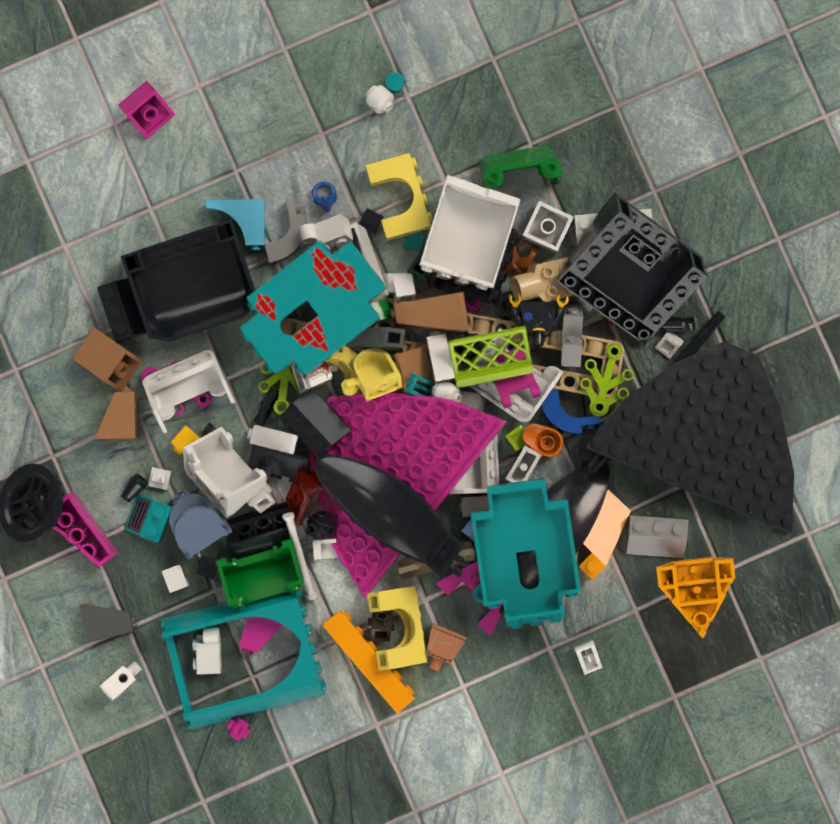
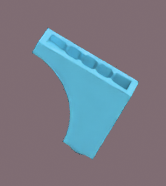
[206,199,266,251]

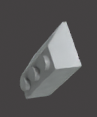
[626,516,688,558]

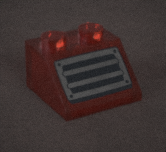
[285,471,324,526]

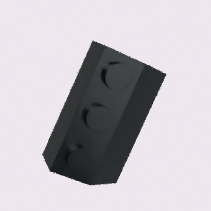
[97,278,147,343]
[280,388,351,457]
[248,444,310,484]

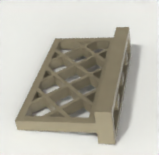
[396,541,476,580]

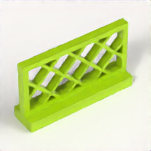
[448,326,534,388]

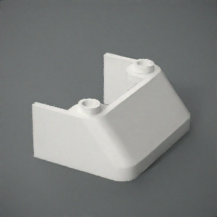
[143,350,235,433]
[449,435,499,494]

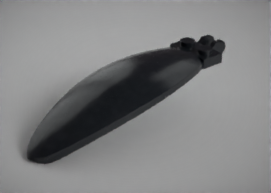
[315,454,469,577]
[499,462,610,615]

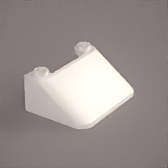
[469,329,563,422]

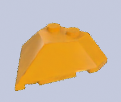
[656,557,735,638]

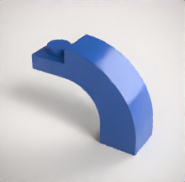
[540,389,600,434]

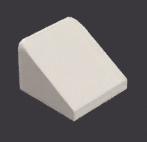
[655,332,683,359]

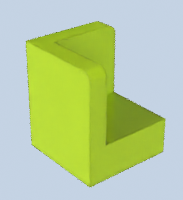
[505,425,526,452]

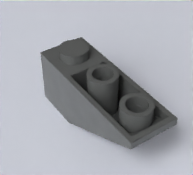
[346,327,405,353]

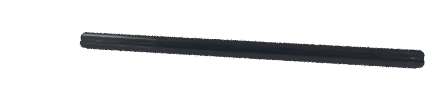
[587,311,725,473]

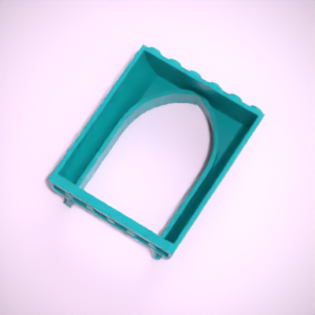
[161,591,327,730]

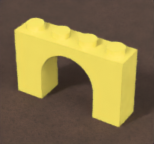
[366,153,433,241]
[367,586,427,670]

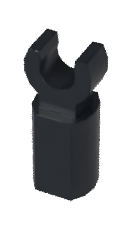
[662,317,696,332]

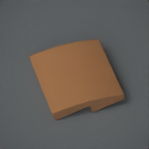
[394,346,435,392]

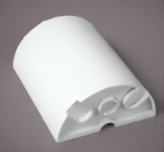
[420,175,520,291]

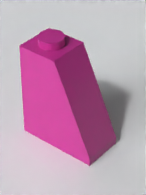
[239,617,283,654]

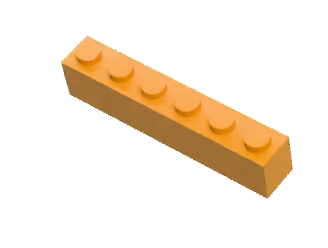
[322,610,415,714]

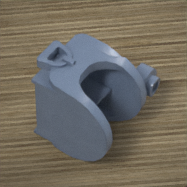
[169,491,233,560]

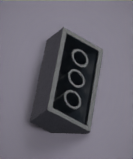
[226,499,308,560]

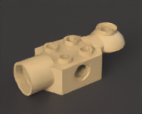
[511,257,574,302]

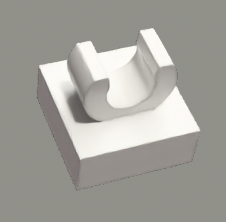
[148,467,172,490]

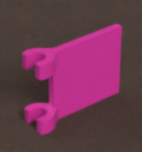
[486,349,541,409]

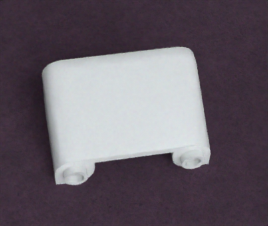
[183,427,267,518]

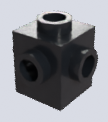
[306,510,337,540]
[367,611,395,642]

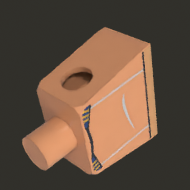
[426,623,467,671]

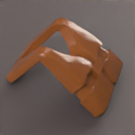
[507,235,540,276]

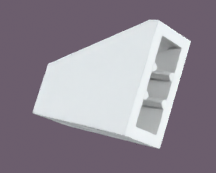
[426,331,455,383]
[247,425,300,455]

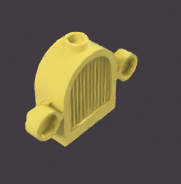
[341,348,403,401]

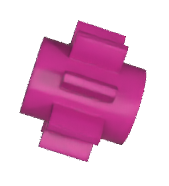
[227,717,251,741]

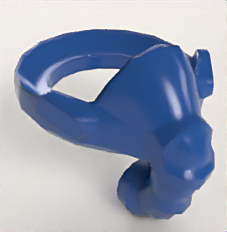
[312,182,337,213]

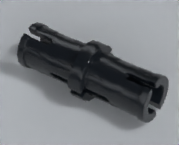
[253,387,279,426]

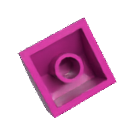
[118,80,175,139]

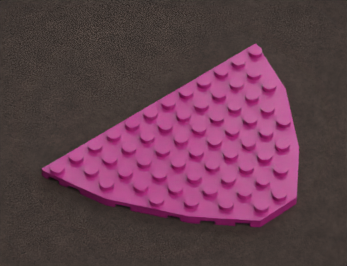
[309,392,506,598]

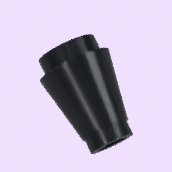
[121,473,148,503]

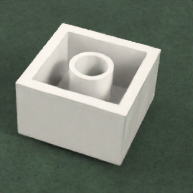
[522,201,574,254]

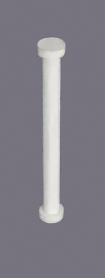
[282,512,317,601]

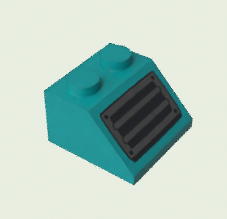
[124,494,172,543]

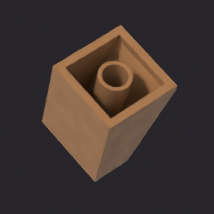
[72,327,143,391]
[96,388,139,441]

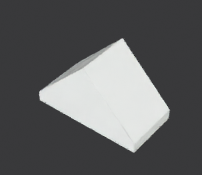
[573,640,602,675]

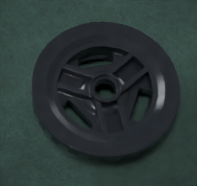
[0,464,64,543]

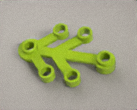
[580,343,634,417]
[258,362,302,416]

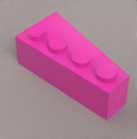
[52,492,119,567]

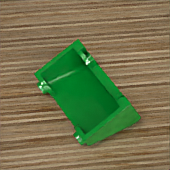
[480,145,562,190]
[216,539,304,610]

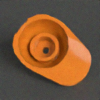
[523,423,563,457]

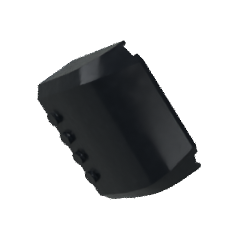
[120,219,256,342]

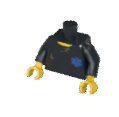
[508,293,568,347]

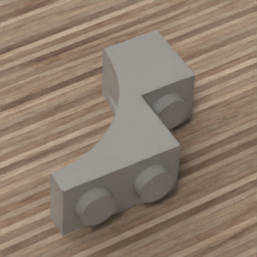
[561,301,583,367]

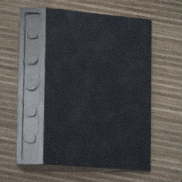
[556,192,708,345]

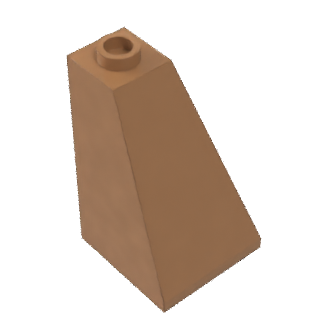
[391,292,469,334]

